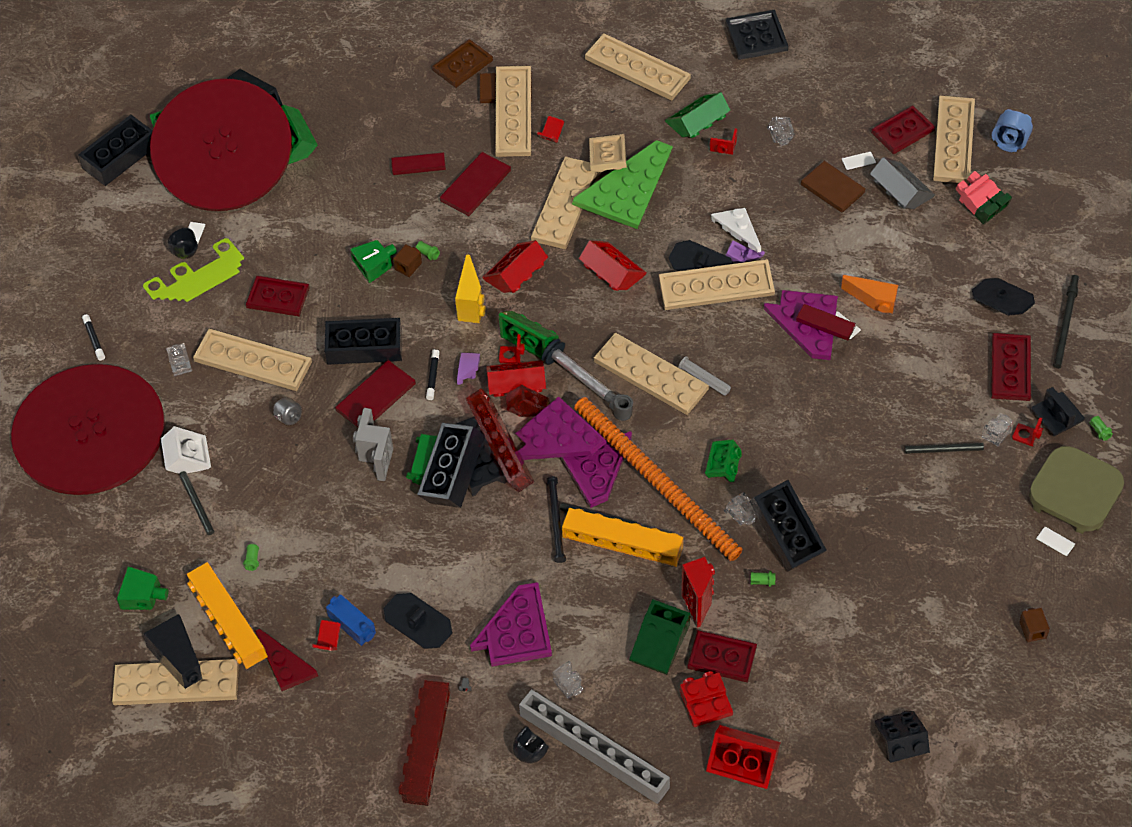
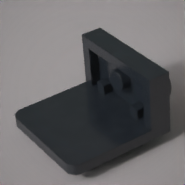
[875,711,930,763]

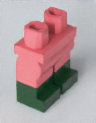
[956,171,1012,225]

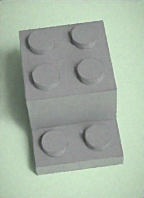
[353,408,393,481]

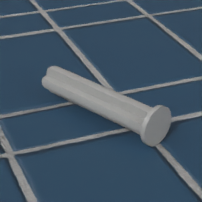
[678,356,731,396]

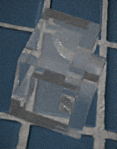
[767,117,795,146]
[166,343,192,376]
[982,413,1013,447]
[724,492,756,526]
[553,661,583,699]

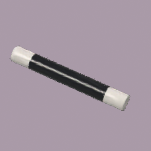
[82,315,105,361]
[426,350,439,400]

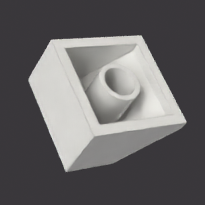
[161,426,211,474]

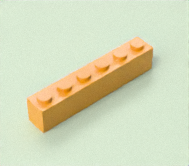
[562,508,684,567]
[187,562,268,669]

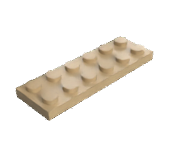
[585,34,691,101]
[496,66,531,157]
[933,96,975,184]
[531,157,597,249]
[659,259,775,310]
[193,329,312,391]
[594,333,709,415]
[112,659,239,705]

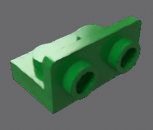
[705,440,742,482]

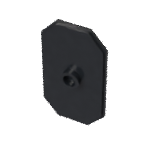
[668,240,734,271]
[972,278,1035,316]
[383,593,453,649]

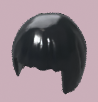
[167,228,198,259]
[513,726,549,764]

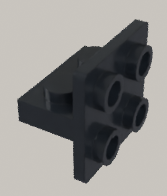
[1031,387,1085,436]

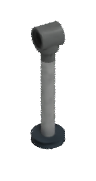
[542,339,633,421]

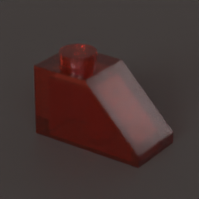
[506,385,550,417]

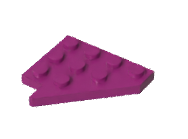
[764,290,838,360]
[514,396,607,460]
[560,431,632,508]
[470,582,552,667]

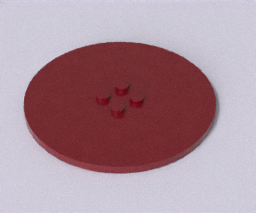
[150,79,292,211]
[11,364,165,495]

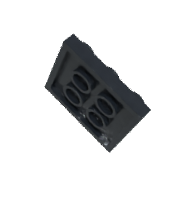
[725,9,789,60]

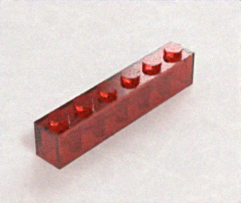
[465,388,535,493]
[399,680,451,806]

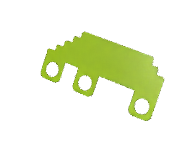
[143,238,244,302]

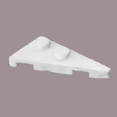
[711,208,761,253]

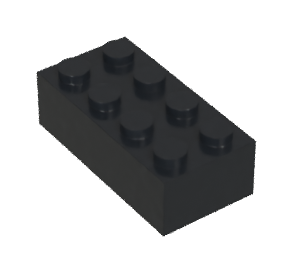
[78,114,153,186]
[324,318,402,365]
[417,423,485,508]
[749,480,827,572]

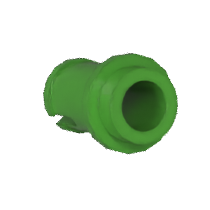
[416,241,440,260]
[1089,416,1113,441]
[243,544,259,571]
[751,571,776,587]

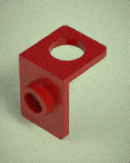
[537,116,564,143]
[710,128,738,155]
[499,334,525,363]
[1012,418,1043,447]
[312,620,341,651]

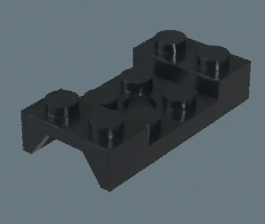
[456,416,508,497]

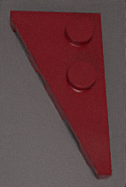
[255,629,318,691]

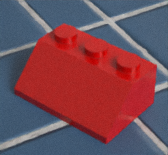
[482,240,548,293]
[579,240,647,291]
[486,360,546,397]
[682,557,715,628]
[706,725,781,789]

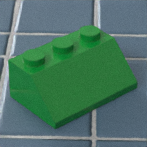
[665,92,731,138]
[281,105,318,165]
[499,311,559,359]

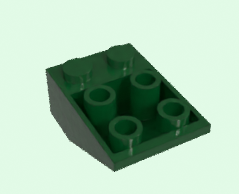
[629,599,691,675]

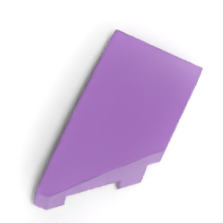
[725,240,765,263]
[457,353,480,385]

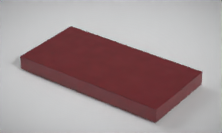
[440,152,511,216]
[991,333,1031,401]
[335,360,416,427]

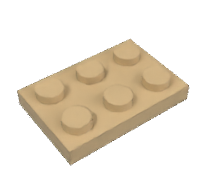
[589,134,627,172]

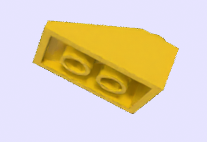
[455,255,486,323]

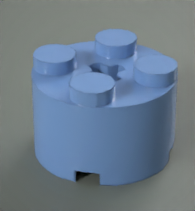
[992,109,1033,152]

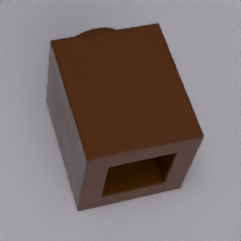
[393,244,422,278]
[1019,608,1050,643]

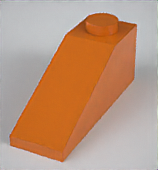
[841,275,898,314]

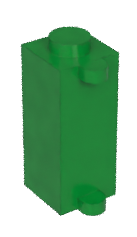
[406,434,437,485]

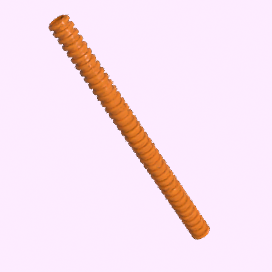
[574,397,742,561]

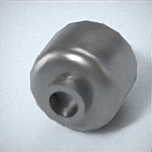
[273,397,302,426]

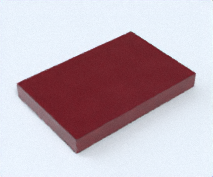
[871,105,935,155]
[246,276,310,317]
[688,630,757,683]

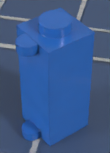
[326,594,376,646]

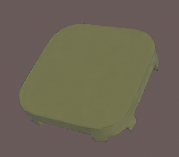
[1029,446,1124,534]

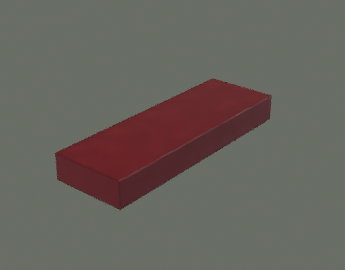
[391,152,446,175]
[796,304,856,341]

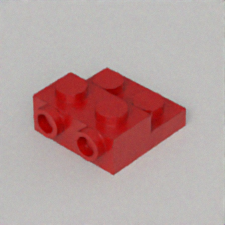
[680,671,733,727]

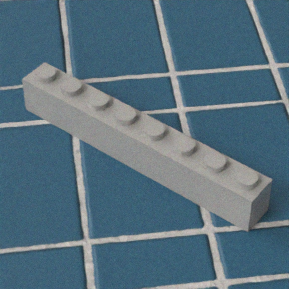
[519,689,670,804]

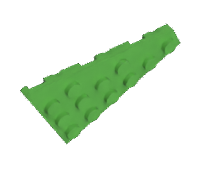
[572,140,673,229]

